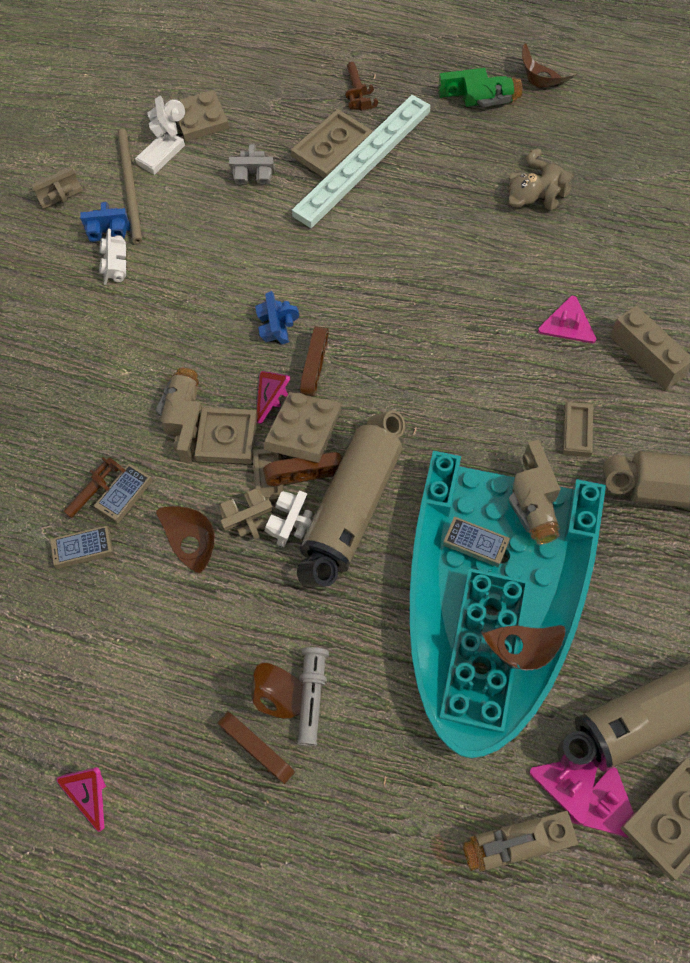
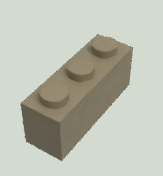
[610,305,690,391]

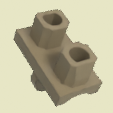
[31,167,83,209]
[219,488,272,540]

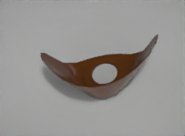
[522,43,577,87]
[156,506,215,574]
[481,625,566,670]
[251,663,312,719]

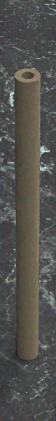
[118,129,142,244]

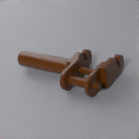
[345,62,378,111]
[64,457,126,518]

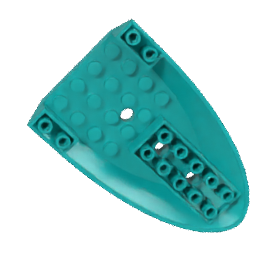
[410,451,606,759]

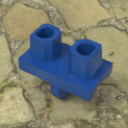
[80,202,131,242]
[255,291,299,345]

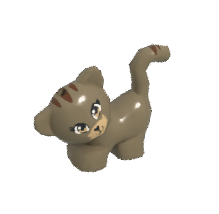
[508,148,574,210]

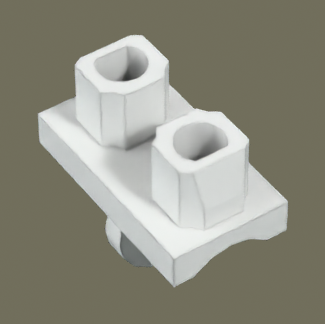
[147,96,185,138]
[265,490,313,547]

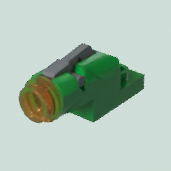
[438,68,522,107]

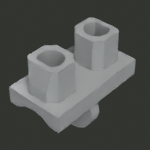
[229,144,275,185]

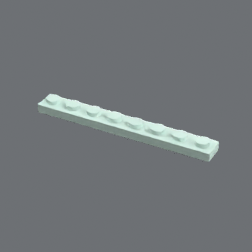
[292,95,431,228]

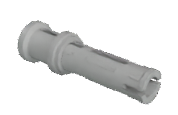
[297,647,329,746]

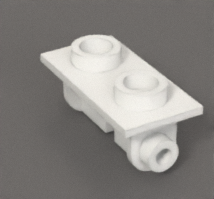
[99,229,126,285]

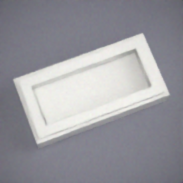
[135,132,185,175]

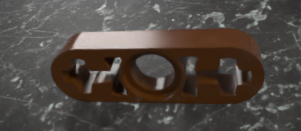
[300,326,329,397]
[263,452,342,486]
[217,711,295,785]

